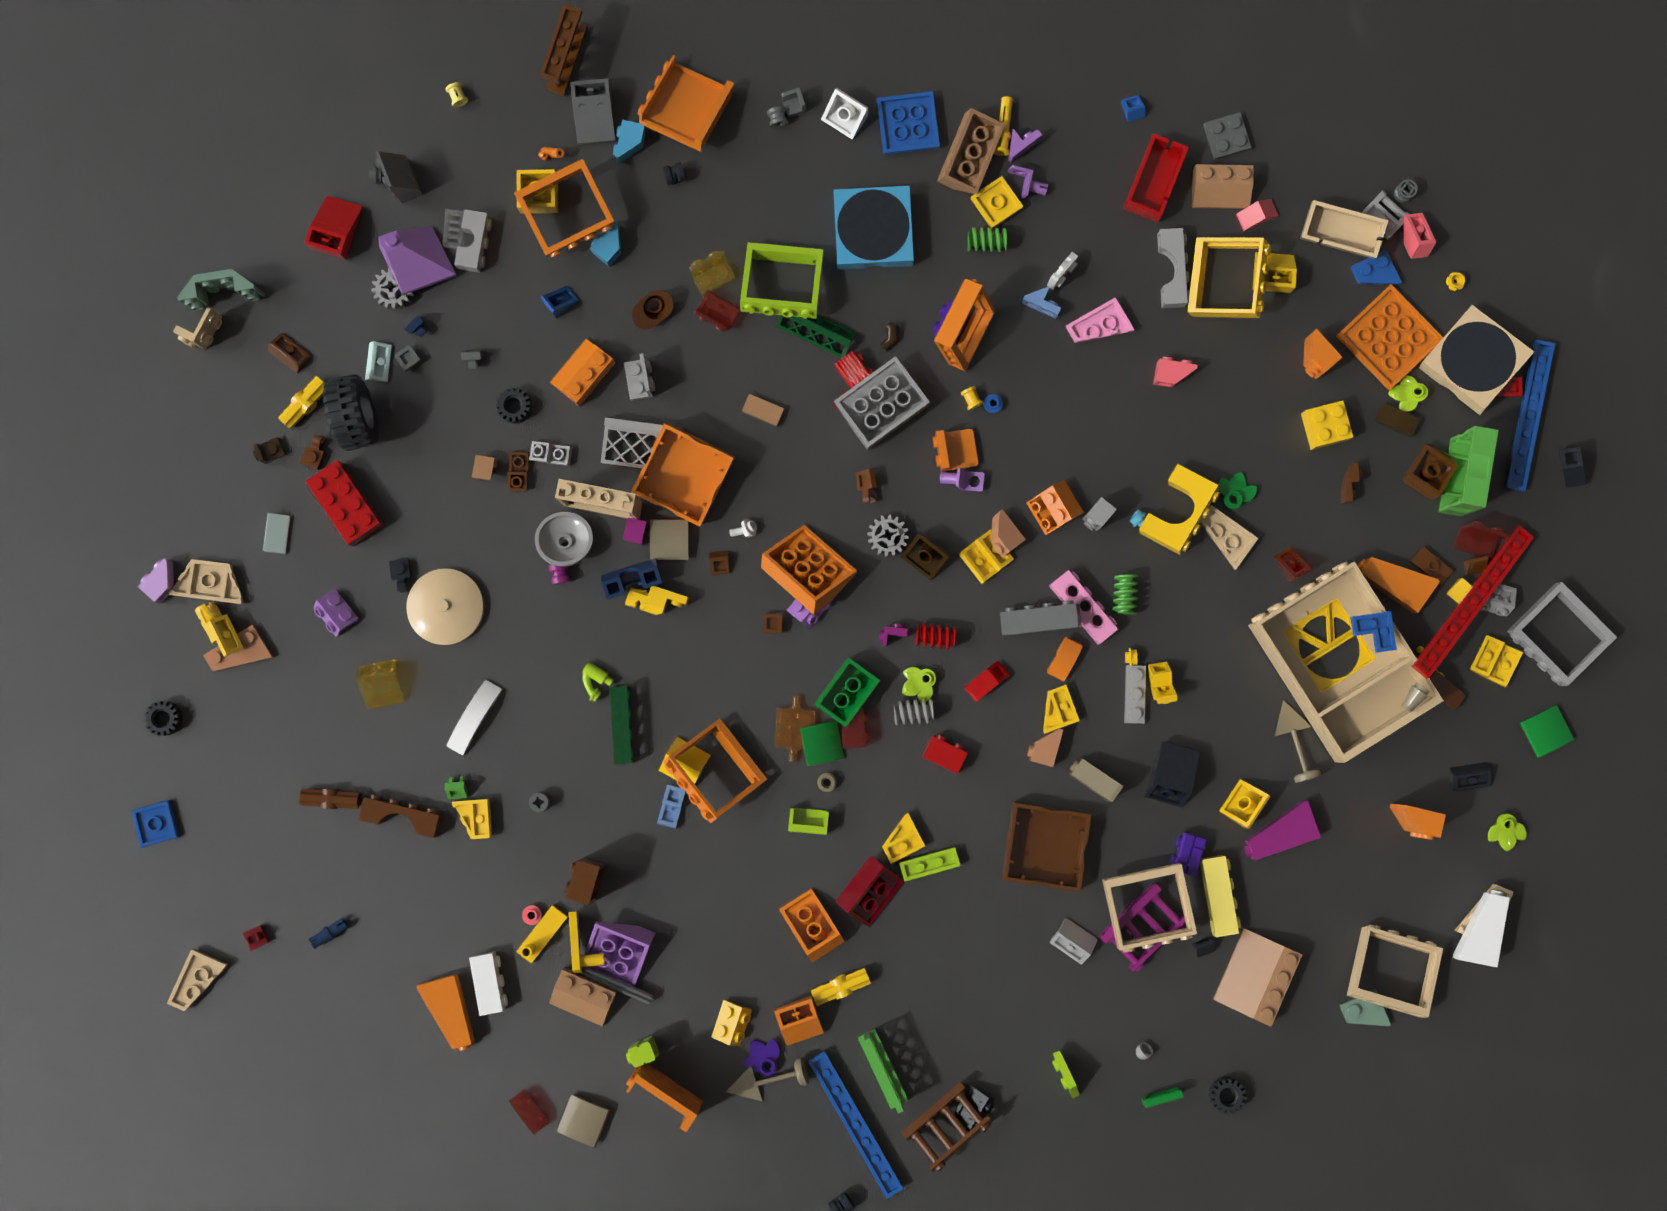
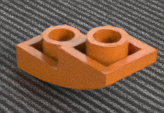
[1047,637,1083,682]

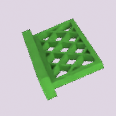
[858,1028,909,1113]

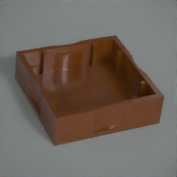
[1001,802,1091,892]

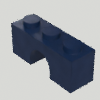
[601,558,662,600]

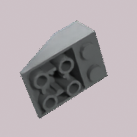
[571,79,615,144]
[375,151,423,203]

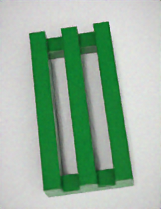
[1141,1087,1183,1108]

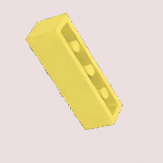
[1200,855,1241,937]

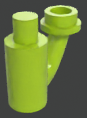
[582,661,614,702]

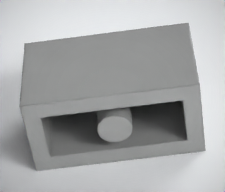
[1083,497,1117,531]

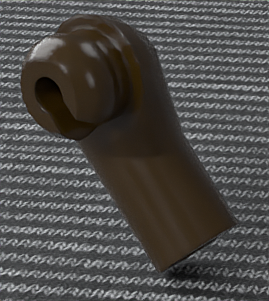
[880,322,899,351]

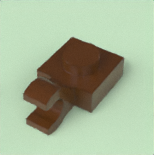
[299,434,326,470]
[855,469,878,503]

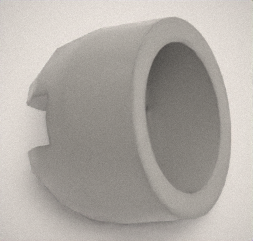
[1136,1042,1153,1060]

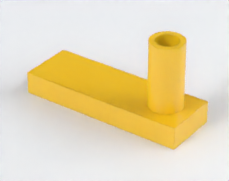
[516,905,568,964]
[569,911,605,974]

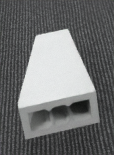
[1453,890,1510,967]

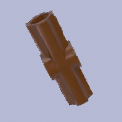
[299,788,361,809]

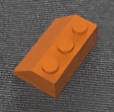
[550,339,615,407]
[1390,804,1446,840]

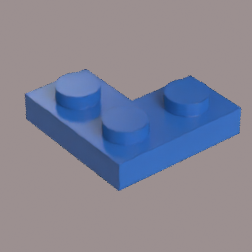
[1350,611,1397,653]

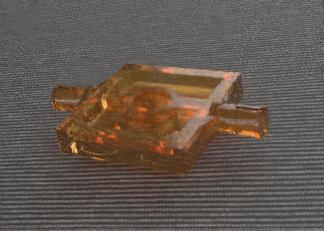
[774,696,815,762]

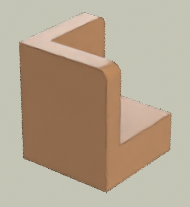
[472,455,498,481]

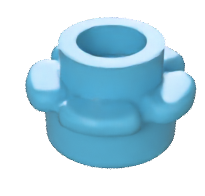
[1129,509,1146,527]

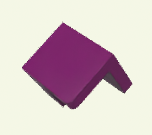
[623,518,648,545]

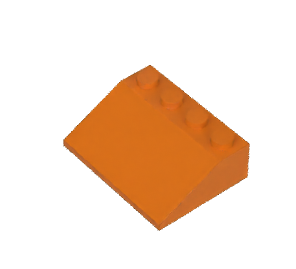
[761,525,857,615]

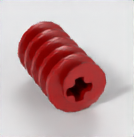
[915,623,956,651]

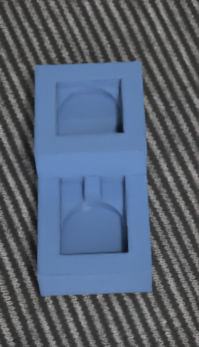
[657,784,686,829]

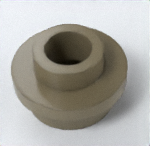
[817,773,837,792]

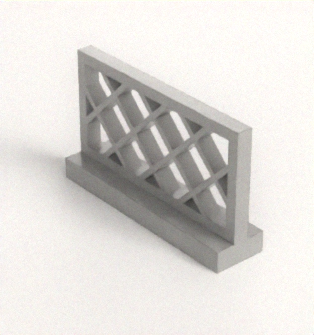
[601,417,683,468]

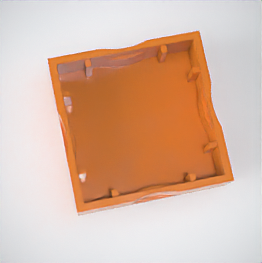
[631,422,736,527]

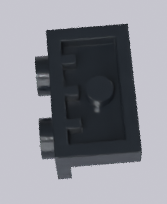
[954,1085,995,1132]

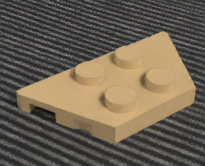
[168,559,244,604]

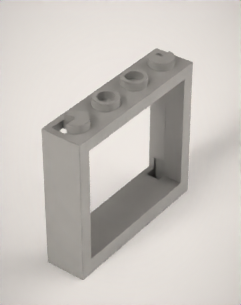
[1507,582,1617,686]

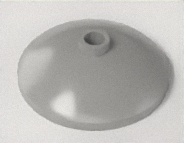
[535,512,593,567]

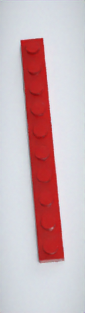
[1411,525,1534,679]

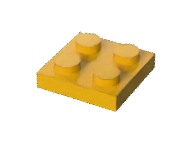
[970,176,1023,229]

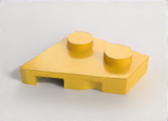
[1043,685,1080,734]

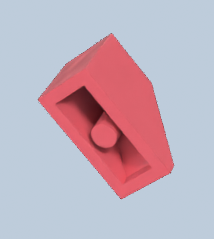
[1404,213,1436,259]

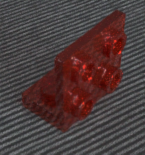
[1453,521,1509,560]

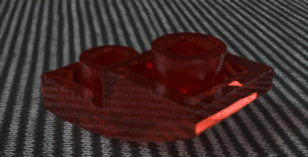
[509,1089,550,1135]

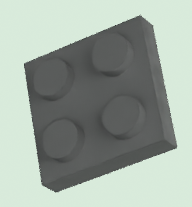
[1203,112,1251,160]

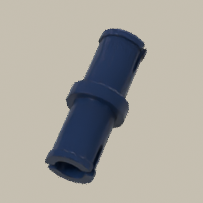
[308,917,349,949]

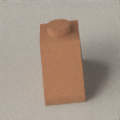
[991,509,1026,558]
[1027,729,1063,767]

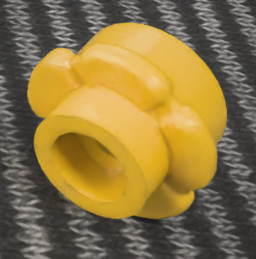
[1446,272,1465,291]
[1125,648,1137,666]

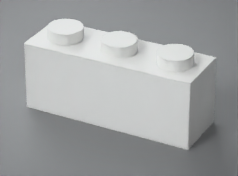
[469,951,508,1016]

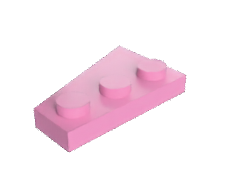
[1066,297,1134,343]

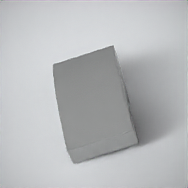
[529,441,573,466]

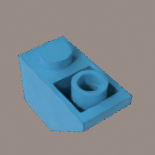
[613,120,646,163]
[590,220,621,267]

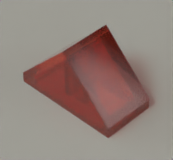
[1274,547,1312,582]

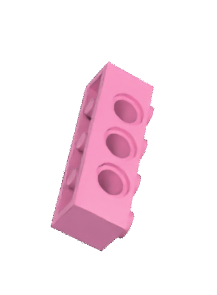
[1049,570,1118,645]

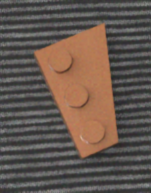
[203,625,274,672]

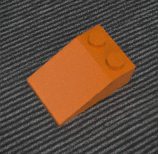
[779,888,845,963]

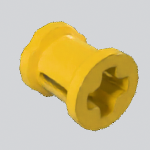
[961,386,984,410]

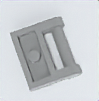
[1362,190,1409,240]

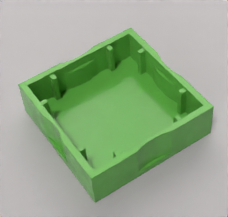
[1439,426,1498,516]

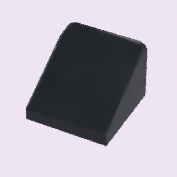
[1192,938,1215,958]

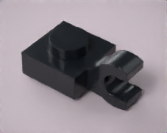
[389,558,412,593]

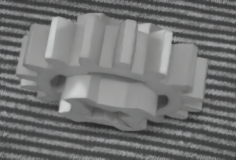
[371,268,413,310]
[867,515,909,557]

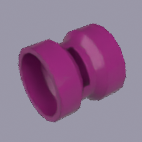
[548,565,571,585]

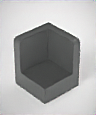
[781,88,806,118]

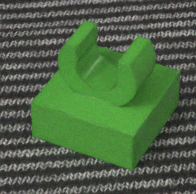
[444,777,468,799]

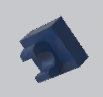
[404,315,426,337]

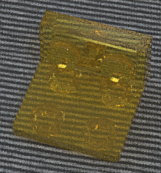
[689,250,735,296]
[356,659,404,710]

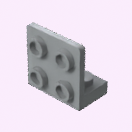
[624,353,656,401]

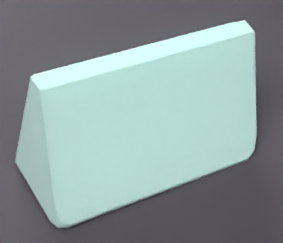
[365,341,392,382]
[263,513,291,554]

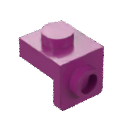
[879,624,908,647]

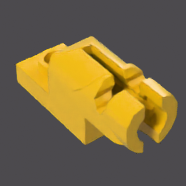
[625,586,689,615]
[195,601,243,657]

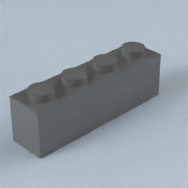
[1000,600,1082,636]

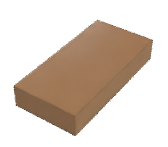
[742,394,784,427]

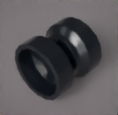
[663,162,686,185]
[828,1192,855,1211]

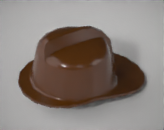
[631,290,673,330]

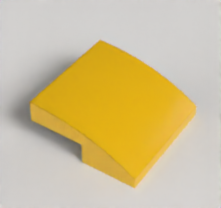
[959,529,1014,584]
[1470,635,1523,688]

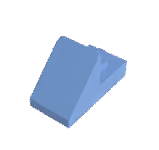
[1022,287,1061,319]

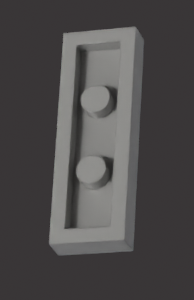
[1124,665,1146,724]

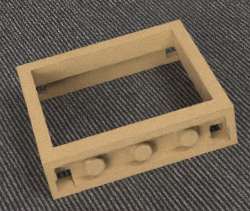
[555,479,643,520]
[1102,863,1197,953]
[1347,924,1443,1018]

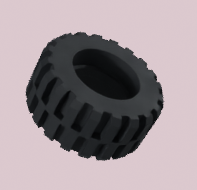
[323,374,378,451]

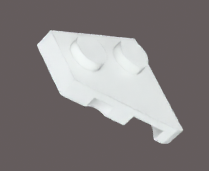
[1047,252,1078,290]

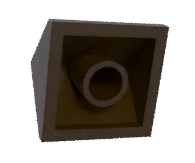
[901,532,950,580]

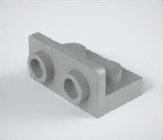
[1481,584,1517,616]

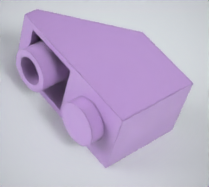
[138,558,174,603]

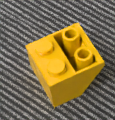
[1252,252,1297,293]

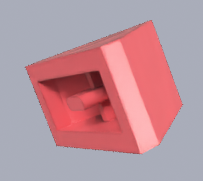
[1236,199,1279,231]

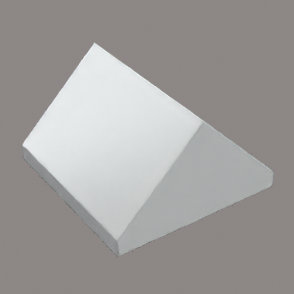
[821,88,868,139]

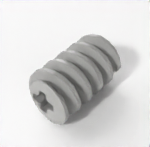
[894,699,934,725]

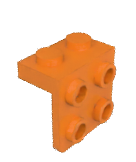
[932,429,978,472]

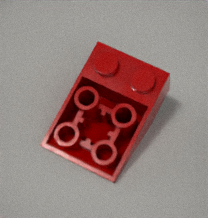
[304,195,363,260]

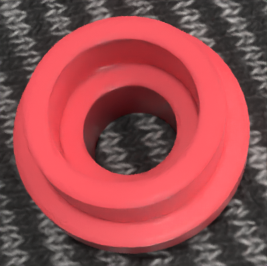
[522,905,542,925]

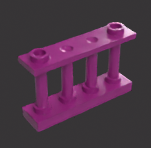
[1098,883,1186,972]

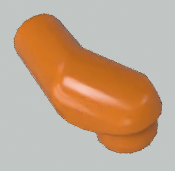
[538,147,564,161]

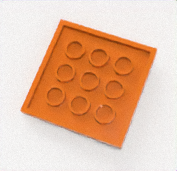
[1336,284,1443,390]

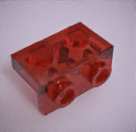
[694,290,740,331]

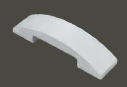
[447,680,503,756]

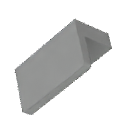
[1049,918,1097,965]

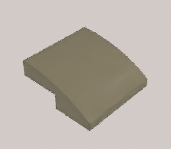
[650,519,689,560]
[557,1094,610,1147]

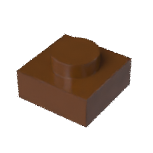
[762,614,783,634]

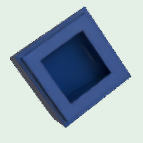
[1121,95,1146,122]

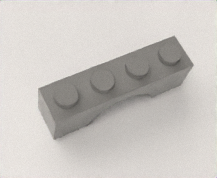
[1157,228,1190,308]

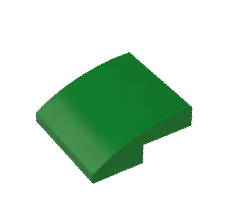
[1520,705,1574,758]
[800,721,844,766]

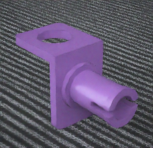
[1008,165,1048,199]
[940,468,985,492]

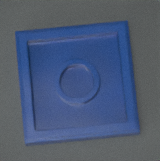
[131,800,180,848]

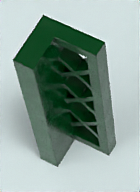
[775,300,856,358]
[609,686,634,764]

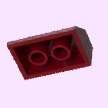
[835,855,904,928]

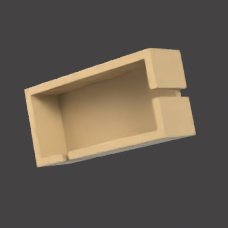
[1300,200,1389,259]

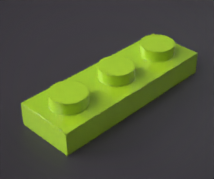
[899,847,960,882]

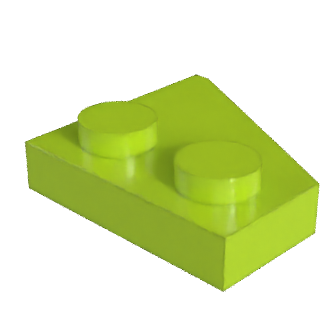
[1052,1050,1080,1098]

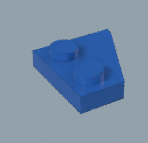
[1350,250,1402,285]

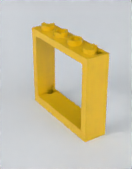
[1188,238,1271,318]

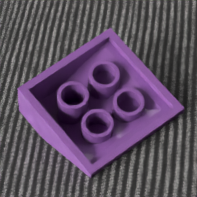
[378,227,456,295]
[584,921,656,987]

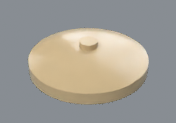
[406,569,484,645]

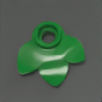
[1219,472,1257,509]

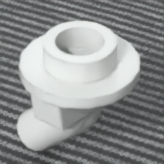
[729,518,757,538]

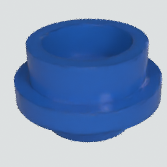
[983,394,1003,413]

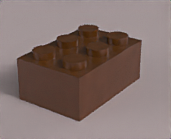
[564,857,607,905]

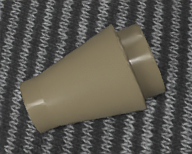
[1402,682,1430,712]

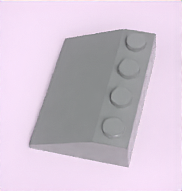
[834,356,930,450]

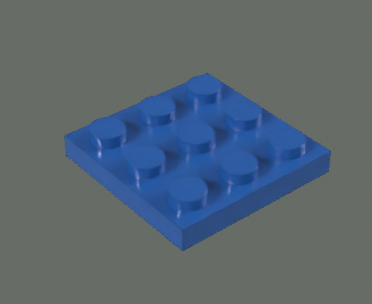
[877,91,940,155]

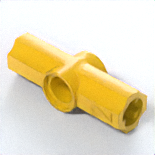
[278,376,325,429]
[811,967,871,1006]

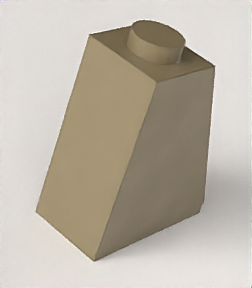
[1069,759,1123,802]

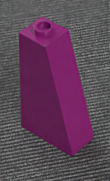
[1244,800,1321,860]

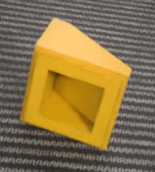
[1446,578,1472,604]

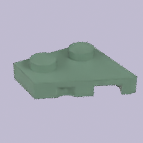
[1339,989,1391,1026]

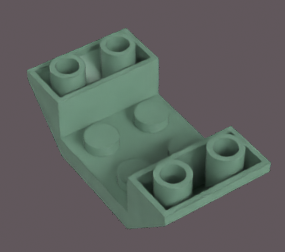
[177,269,265,311]

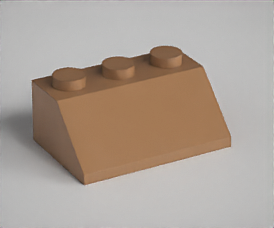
[1192,164,1253,209]
[549,967,618,1027]

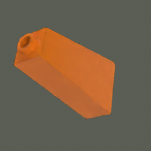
[1358,557,1440,614]
[416,973,475,1051]

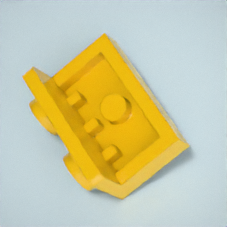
[711,1000,752,1046]

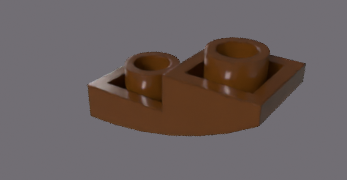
[507,451,530,491]
[1341,463,1362,504]

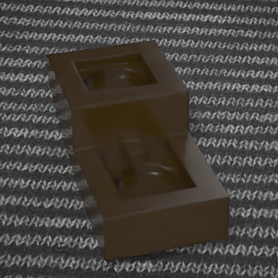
[1375,403,1421,438]

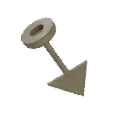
[1275,700,1322,783]
[726,1058,809,1102]

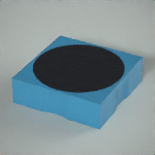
[834,186,914,270]

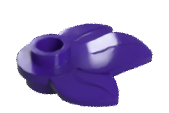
[743,1039,780,1076]

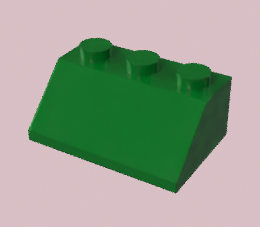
[814,658,880,727]

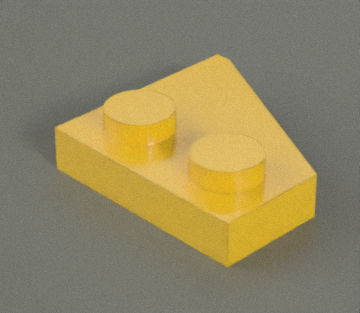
[452,799,492,839]
[882,813,925,864]

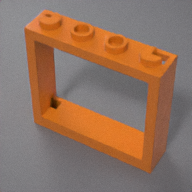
[514,159,615,258]
[934,279,996,372]
[663,718,767,823]

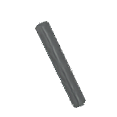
[580,967,653,1004]

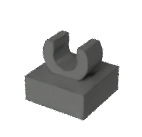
[461,349,484,369]

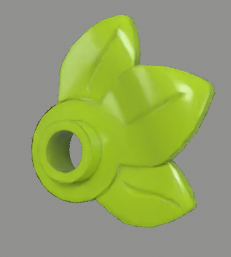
[1388,376,1428,412]
[902,667,936,703]
[1488,813,1527,851]

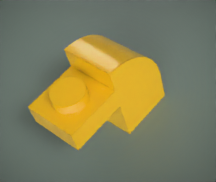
[1148,662,1177,704]

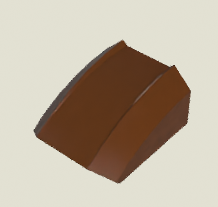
[1402,443,1459,500]

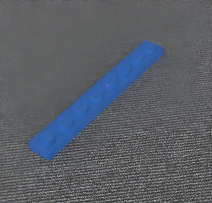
[1504,339,1555,492]
[808,1051,903,1199]

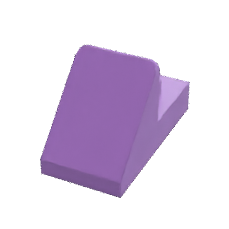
[1008,129,1042,163]

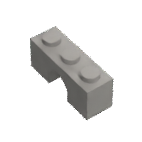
[454,209,492,273]

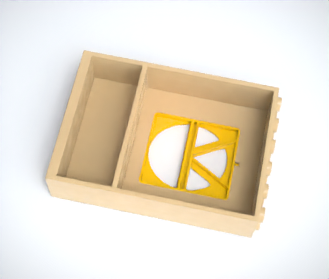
[1248,561,1444,763]

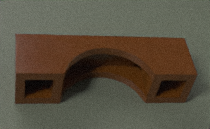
[358,794,443,838]

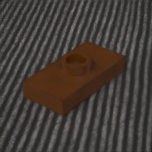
[1409,546,1453,586]

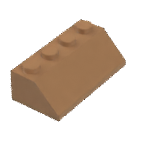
[937,108,1005,194]

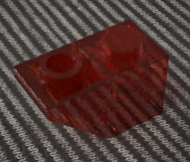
[842,708,870,749]

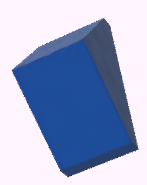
[541,286,579,318]

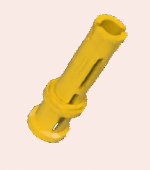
[993,96,1013,156]

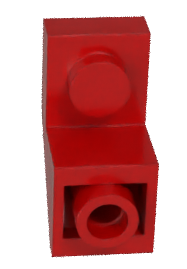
[964,660,1010,702]

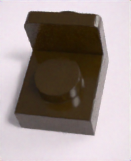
[253,437,286,464]

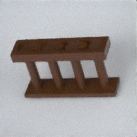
[539,4,588,96]
[901,1082,993,1172]

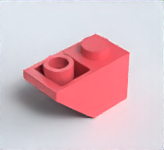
[1153,357,1197,387]

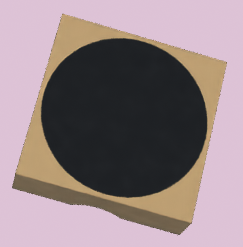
[1419,305,1534,415]

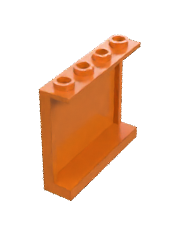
[638,55,734,152]
[626,1063,703,1132]

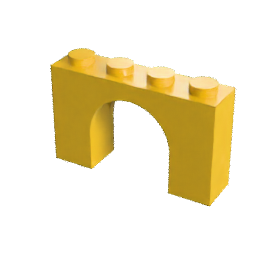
[1139,464,1220,555]

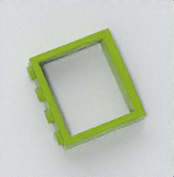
[740,242,823,319]

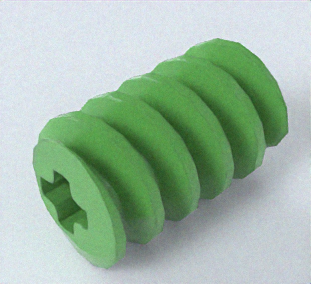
[968,227,1007,252]
[1113,574,1139,615]

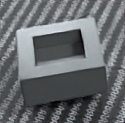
[394,345,421,372]

